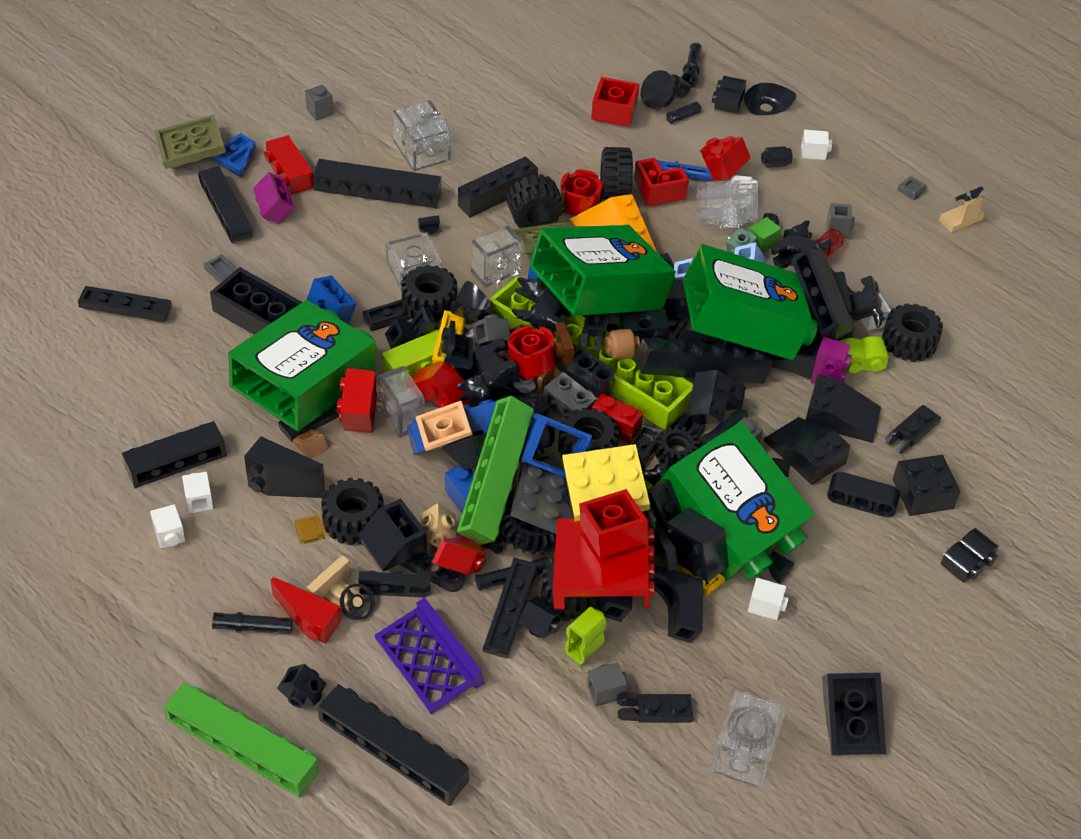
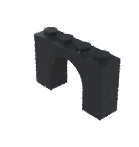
[598,564,703,643]

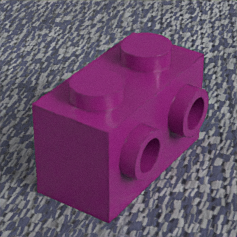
[253,172,295,224]
[810,337,852,384]

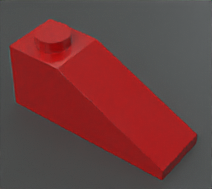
[270,577,341,644]

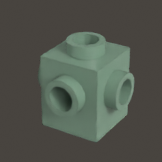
[726,228,757,254]

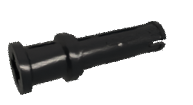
[681,43,702,87]

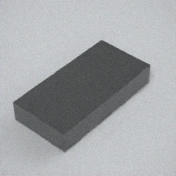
[204,254,237,283]

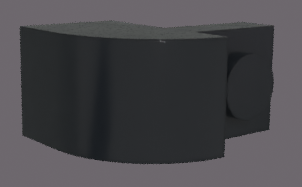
[385,306,437,349]

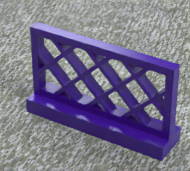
[374,597,485,714]

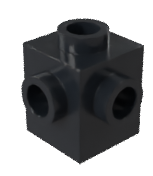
[277,664,327,708]

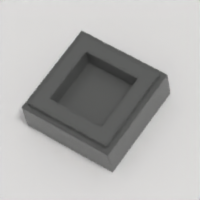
[897,176,927,200]

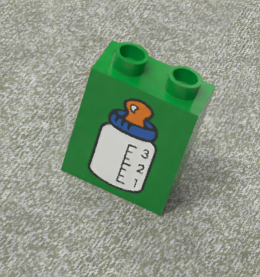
[529,225,676,316]
[683,244,817,360]
[228,300,377,431]
[657,421,815,581]

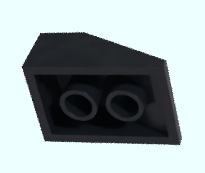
[805,375,881,443]
[764,417,851,485]
[244,436,325,498]
[822,672,886,755]

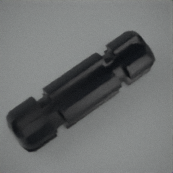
[666,102,702,124]

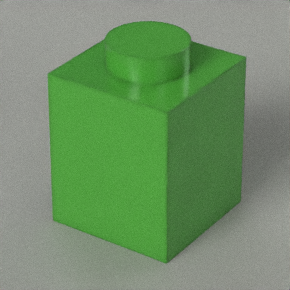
[748,217,781,253]

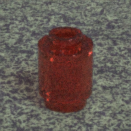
[816,228,844,257]

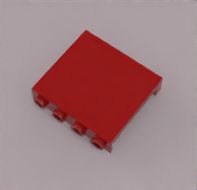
[553,517,654,609]

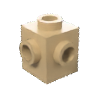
[420,503,456,548]

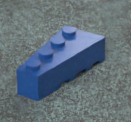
[406,399,497,454]

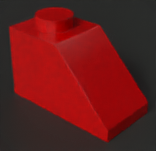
[432,536,488,575]

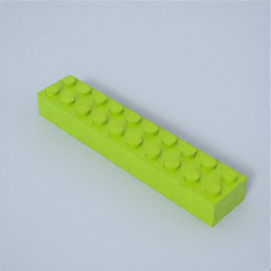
[488,276,693,431]

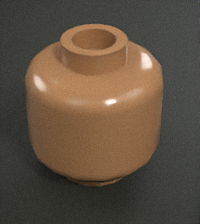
[605,329,640,360]

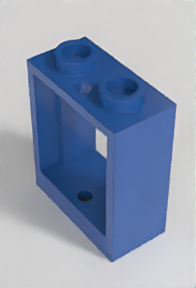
[519,413,592,478]

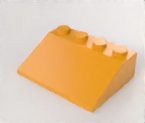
[570,194,657,252]

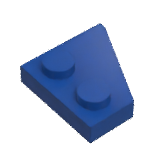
[212,133,256,177]

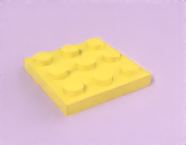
[562,444,650,521]

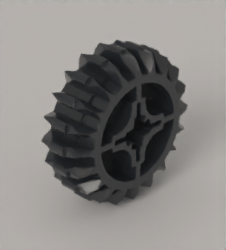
[499,498,556,555]

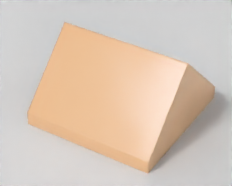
[416,401,473,452]

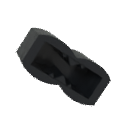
[712,75,747,114]
[941,528,999,583]

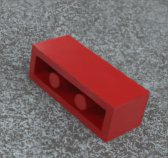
[264,135,314,195]

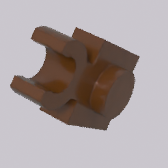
[554,322,574,365]

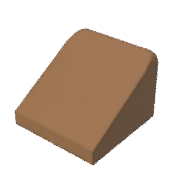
[293,429,328,459]

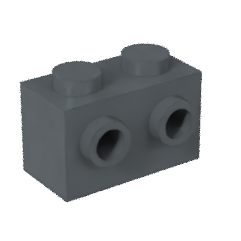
[543,372,597,418]

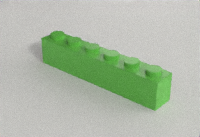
[457,396,534,545]
[164,683,319,798]

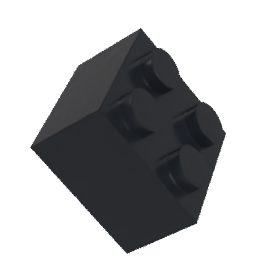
[893,454,961,516]

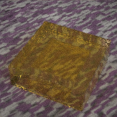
[294,515,325,545]

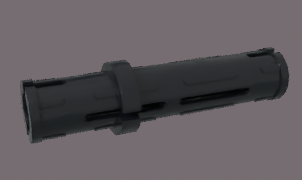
[475,556,550,591]
[212,612,293,635]

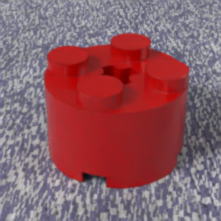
[560,169,603,216]
[508,326,556,380]

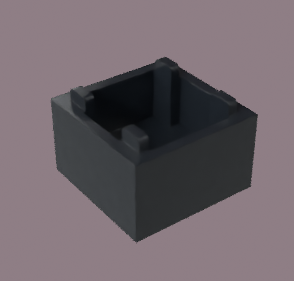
[667,508,729,582]

